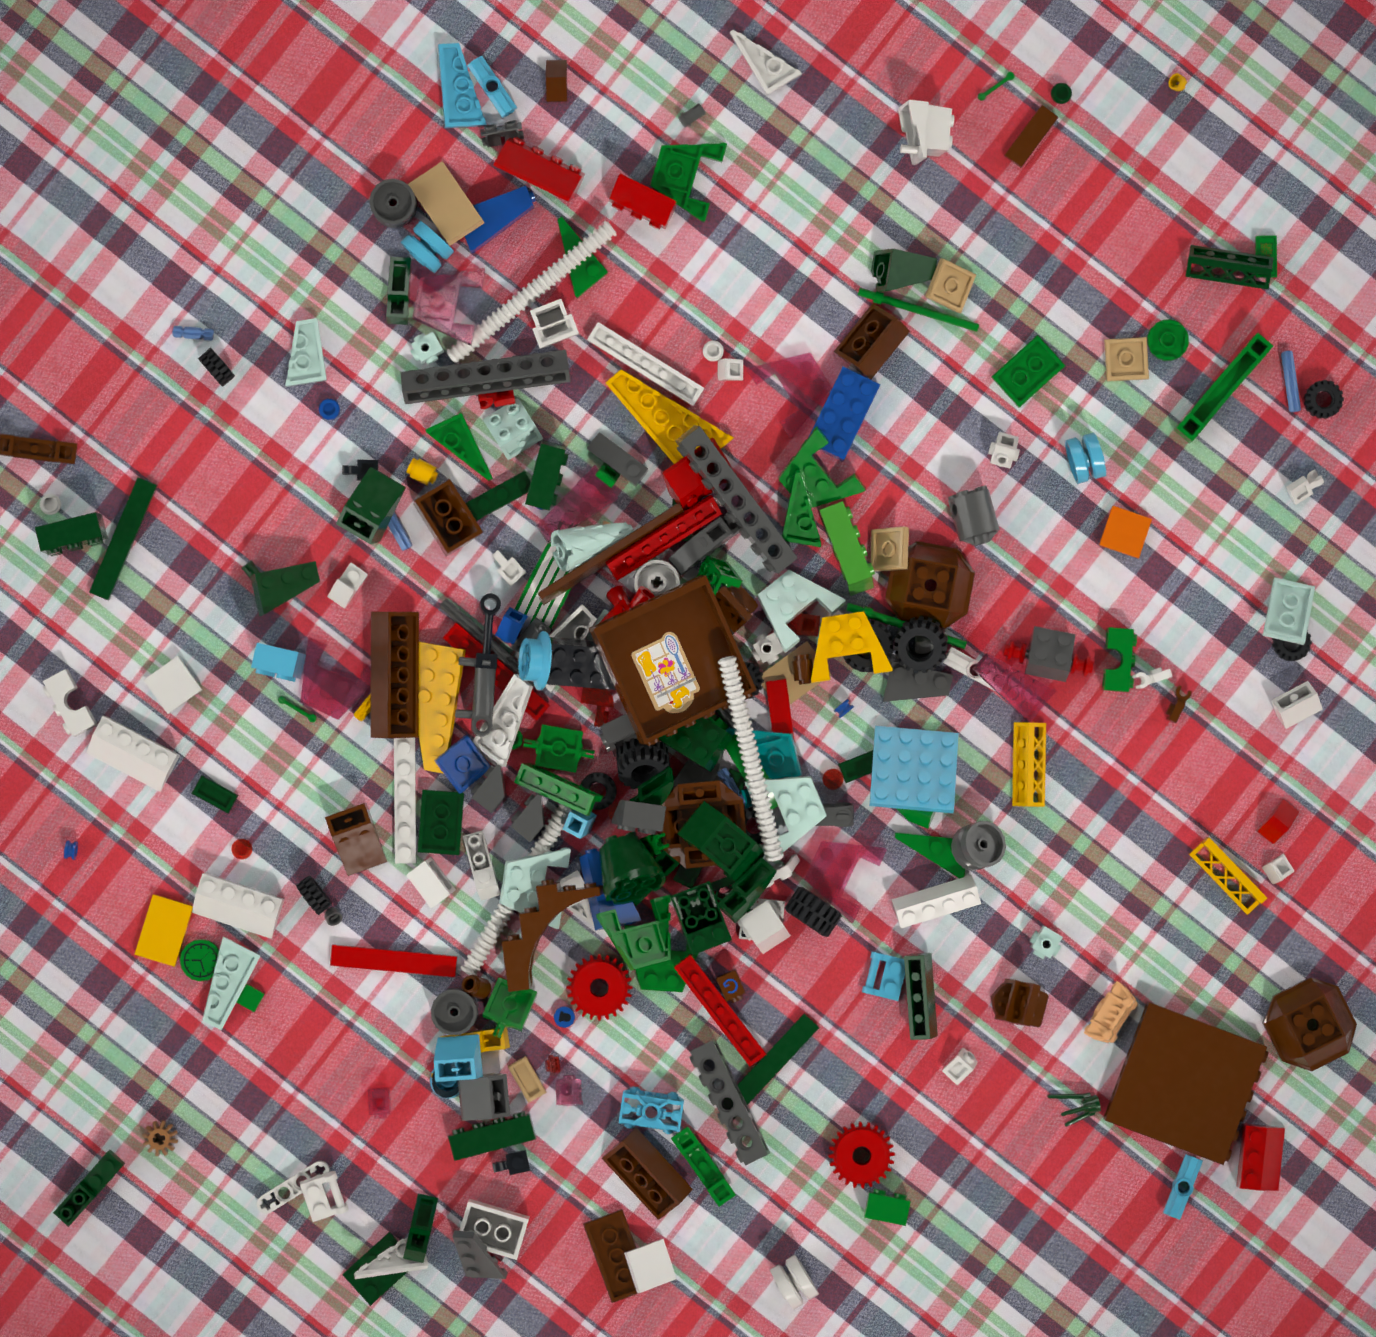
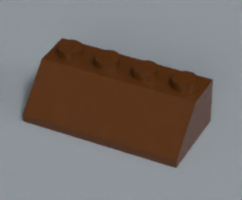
[602,1127,693,1220]

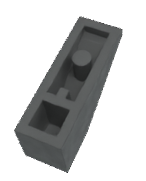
[586,432,649,487]

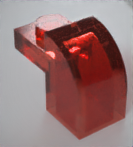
[787,614,820,637]
[581,687,614,727]

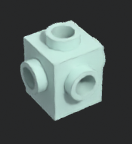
[410,332,444,365]
[1030,926,1063,960]

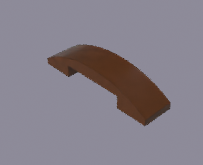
[0,434,78,464]

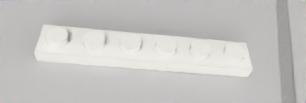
[587,322,704,406]
[394,738,416,864]

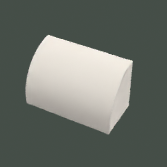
[406,857,456,909]

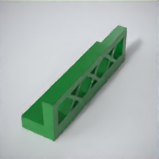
[514,763,603,816]

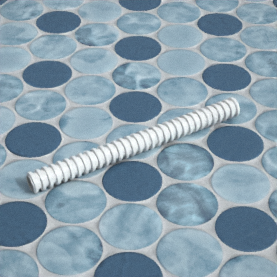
[446,221,617,364]
[718,656,784,862]
[460,803,573,976]

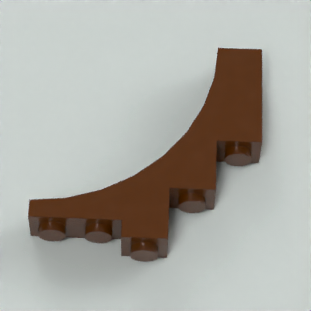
[502,879,603,992]

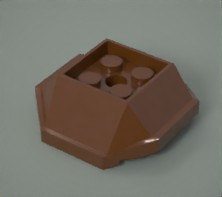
[885,541,975,629]
[661,780,746,868]
[1262,977,1357,1071]

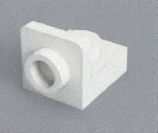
[942,1048,978,1085]

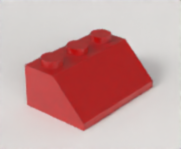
[609,173,676,230]
[662,437,732,511]
[1236,1123,1285,1191]

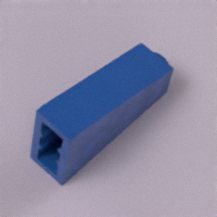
[465,186,536,254]
[579,848,641,931]

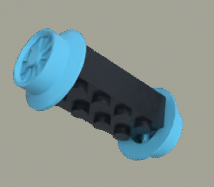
[518,631,616,690]

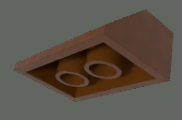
[834,303,910,380]
[413,479,483,557]

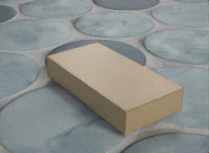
[508,1056,547,1103]

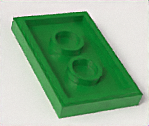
[991,335,1066,408]

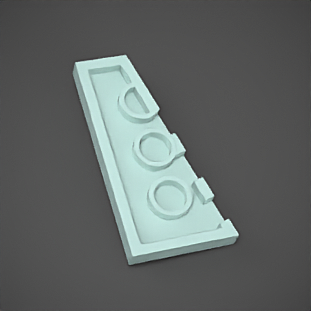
[202,936,260,1030]

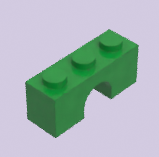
[1102,627,1137,692]

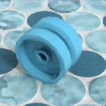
[401,221,454,274]
[1065,432,1106,484]

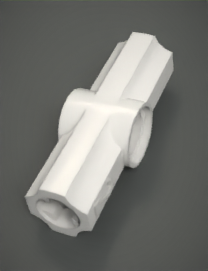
[943,647,1007,693]

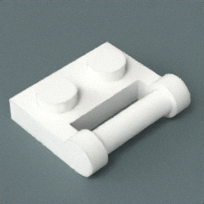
[299,1171,349,1222]

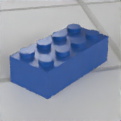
[808,367,880,462]

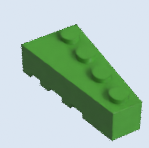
[819,501,875,596]

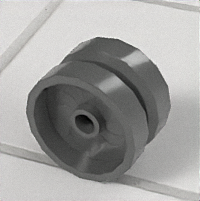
[369,179,418,228]
[951,821,1006,871]
[431,988,478,1035]

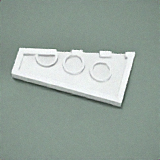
[473,674,533,767]

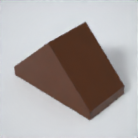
[546,60,568,102]

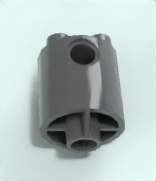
[948,486,1000,546]

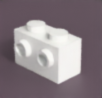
[1271,681,1323,729]

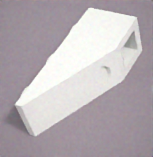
[463,830,501,901]

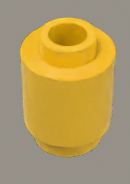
[406,458,439,486]

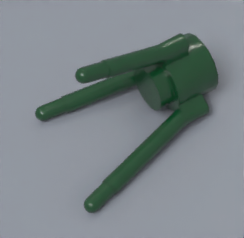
[1047,1092,1101,1127]

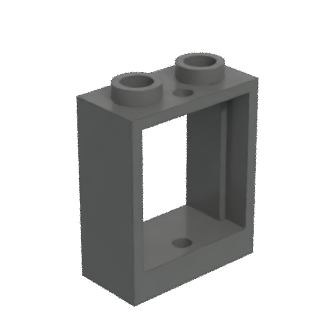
[599,714,637,757]

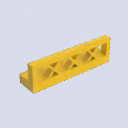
[1012,722,1046,807]
[1189,837,1267,915]

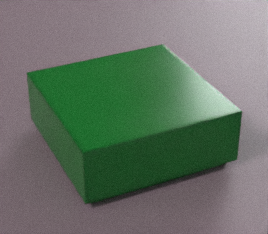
[595,463,620,488]
[237,984,265,1012]

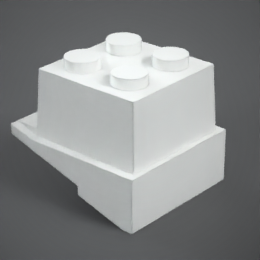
[898,100,954,165]

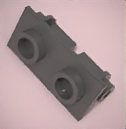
[480,120,524,147]
[510,617,553,659]

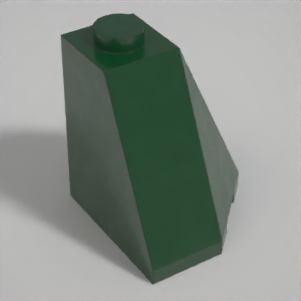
[871,249,937,292]

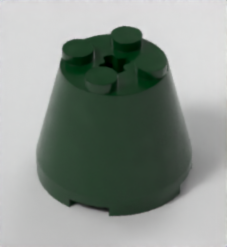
[599,832,666,905]

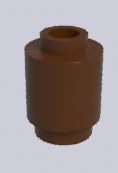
[792,654,813,685]
[462,975,491,999]

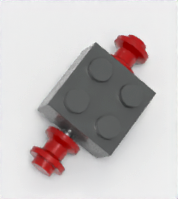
[1003,626,1094,682]

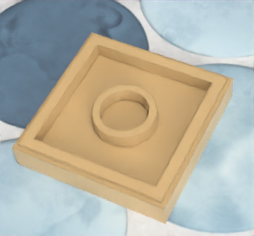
[925,258,976,313]
[1104,337,1149,382]
[871,527,909,572]

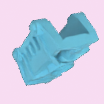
[619,1086,684,1134]

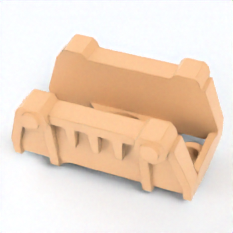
[1084,981,1138,1043]

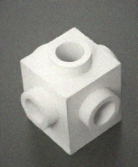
[988,432,1020,468]
[751,632,783,664]

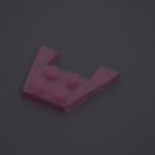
[413,268,485,346]
[746,353,832,438]
[300,637,371,720]
[804,841,887,923]

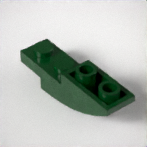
[53,1150,125,1227]

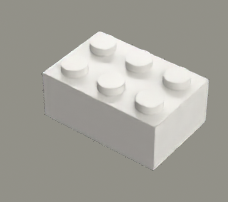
[459,1199,530,1260]

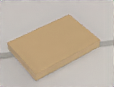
[762,641,831,704]

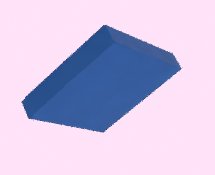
[434,735,491,794]

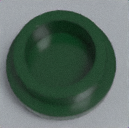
[1051,83,1072,104]

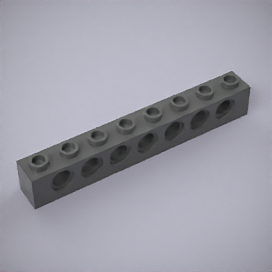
[400,350,571,404]
[675,425,797,574]

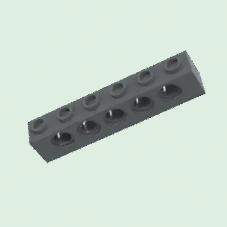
[690,1040,770,1166]

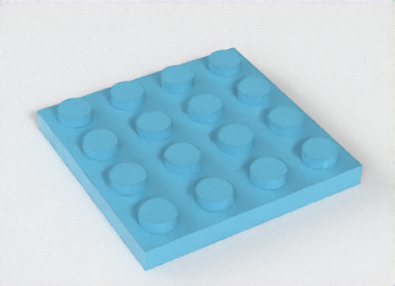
[869,726,959,813]

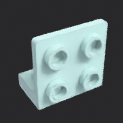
[483,398,543,460]

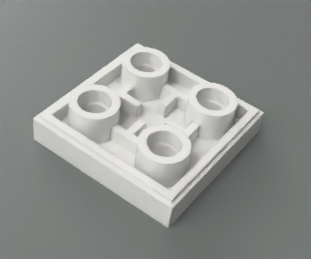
[144,656,202,714]
[624,1239,677,1293]

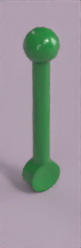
[978,72,1015,101]
[278,696,317,722]

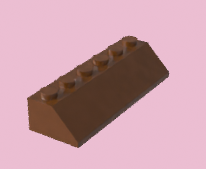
[371,612,419,738]

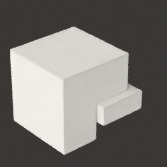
[530,299,579,349]
[737,899,791,954]

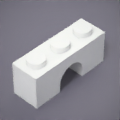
[43,669,98,737]

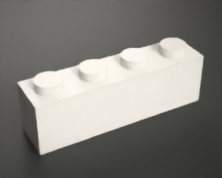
[891,875,981,928]

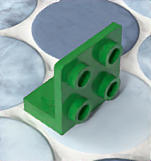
[696,556,743,595]

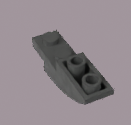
[668,515,747,575]

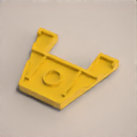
[811,611,893,683]

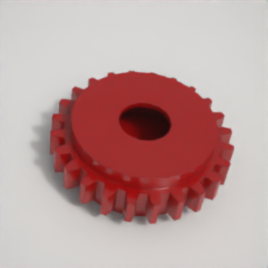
[566,954,633,1021]
[828,1121,895,1189]

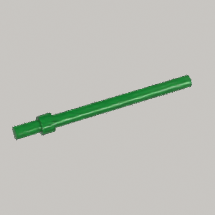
[858,288,979,332]
[846,603,967,649]

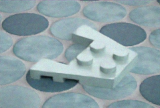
[758,570,846,653]
[745,776,827,853]
[500,848,571,929]

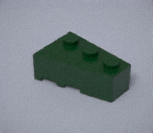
[250,561,320,617]

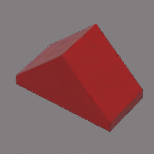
[1257,799,1299,845]

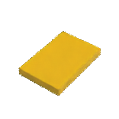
[134,894,193,967]

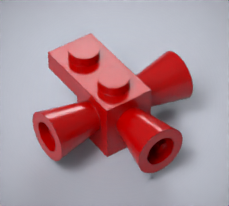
[599,586,655,623]

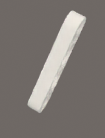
[257,1161,330,1214]

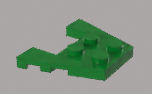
[650,143,727,223]
[778,426,866,508]
[596,895,671,971]
[625,925,698,992]

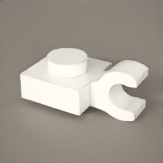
[1286,470,1324,505]
[492,550,526,586]
[1132,667,1173,689]

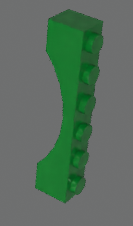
[1174,333,1273,444]

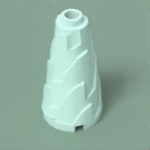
[551,522,634,572]

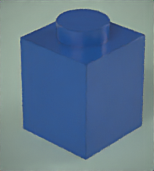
[495,607,528,645]

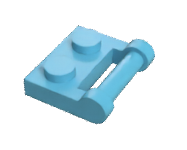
[862,951,905,1001]

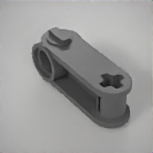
[815,802,854,827]

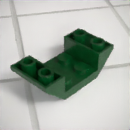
[677,801,765,883]

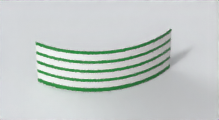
[515,518,578,632]

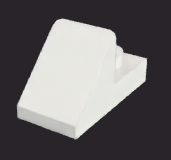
[327,563,368,609]

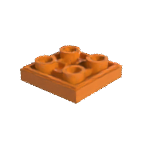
[1099,506,1152,559]

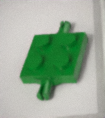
[523,724,595,773]
[483,977,538,1038]

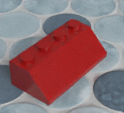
[493,137,585,202]

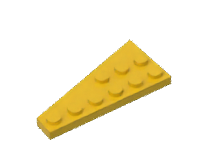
[418,641,466,774]

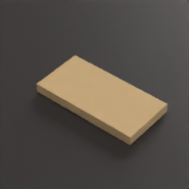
[408,161,484,246]

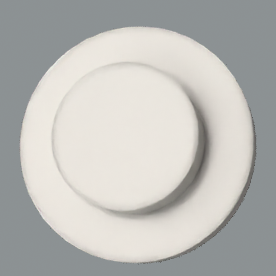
[703,340,724,362]
[40,494,61,515]

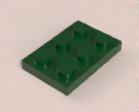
[418,790,465,855]
[342,1231,408,1306]

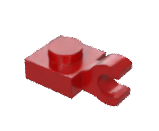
[478,390,515,409]

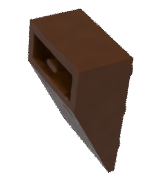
[325,803,387,876]

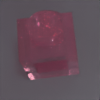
[556,1075,583,1106]
[368,1087,391,1119]

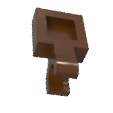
[1166,685,1192,723]

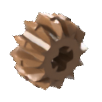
[142,1120,178,1156]

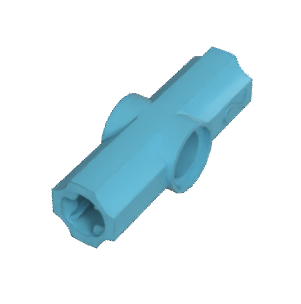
[467,56,517,118]
[1163,1154,1203,1220]

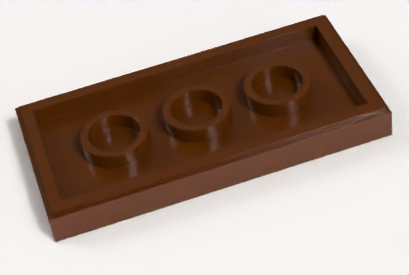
[583,1209,638,1303]

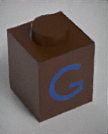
[716,969,746,1003]

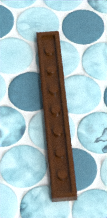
[538,503,683,605]

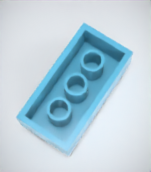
[251,643,307,682]

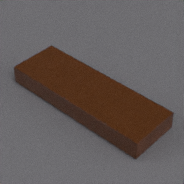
[1004,105,1058,168]

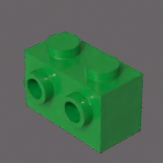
[864,1188,911,1226]

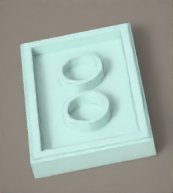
[1263,577,1315,645]

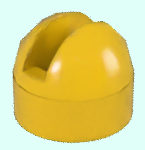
[1168,73,1187,92]

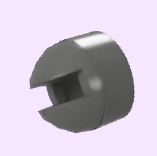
[324,907,343,926]

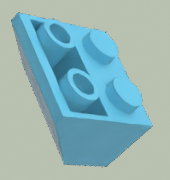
[434,1034,483,1082]

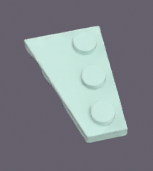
[285,318,327,387]

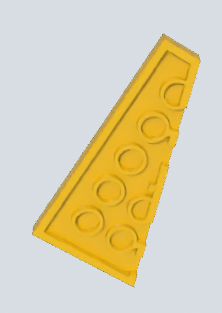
[605,370,734,464]

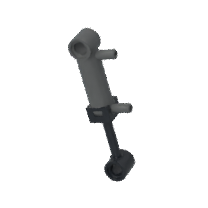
[455,593,501,737]

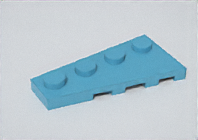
[438,43,487,128]

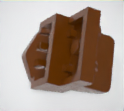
[715,585,758,635]
[991,978,1049,1027]

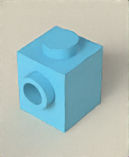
[562,810,597,839]

